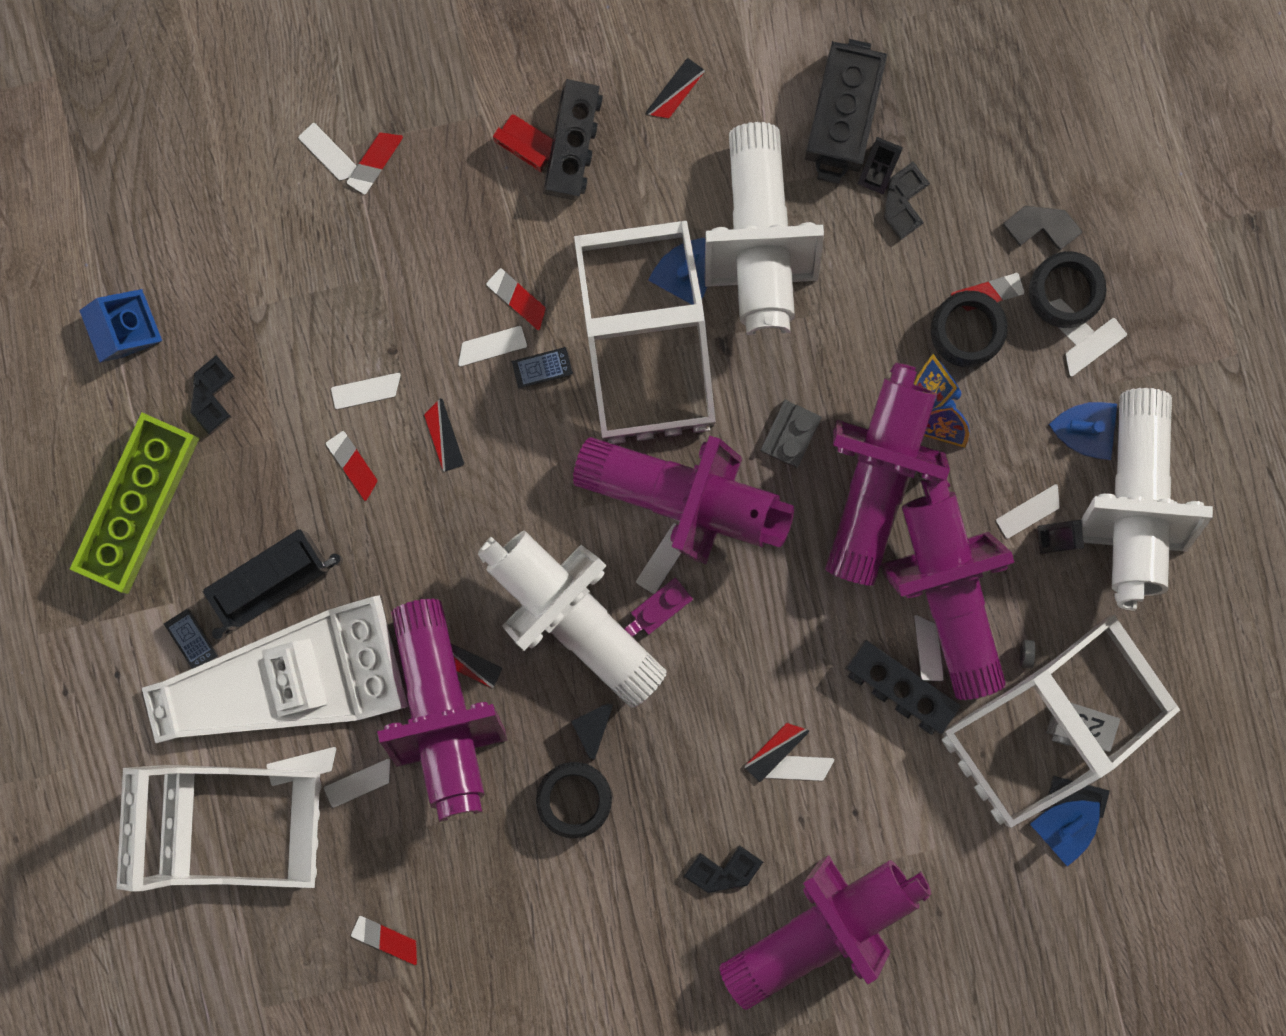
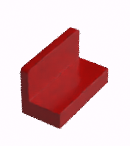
[493,114,553,172]

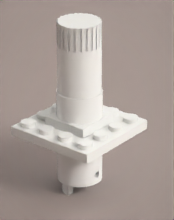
[705,122,824,335]
[1081,388,1213,611]
[478,531,667,708]

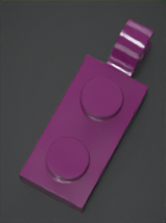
[624,577,693,637]

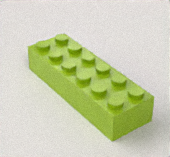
[70,412,199,594]

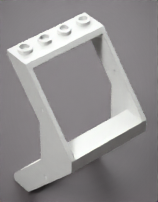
[574,221,716,444]
[941,615,1180,828]
[117,765,321,891]

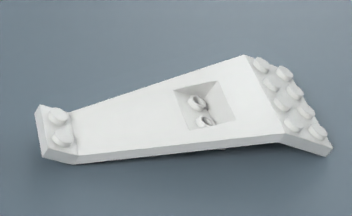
[142,595,408,743]

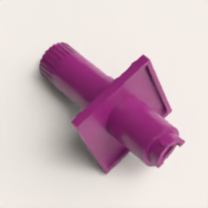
[825,363,950,586]
[573,435,794,565]
[880,479,1015,700]
[377,599,508,822]
[719,855,931,1010]

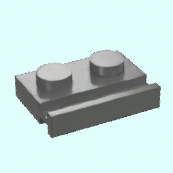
[760,399,822,469]

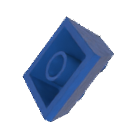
[79,289,162,363]

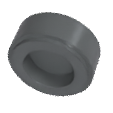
[1020,640,1035,669]

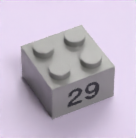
[1046,702,1121,752]

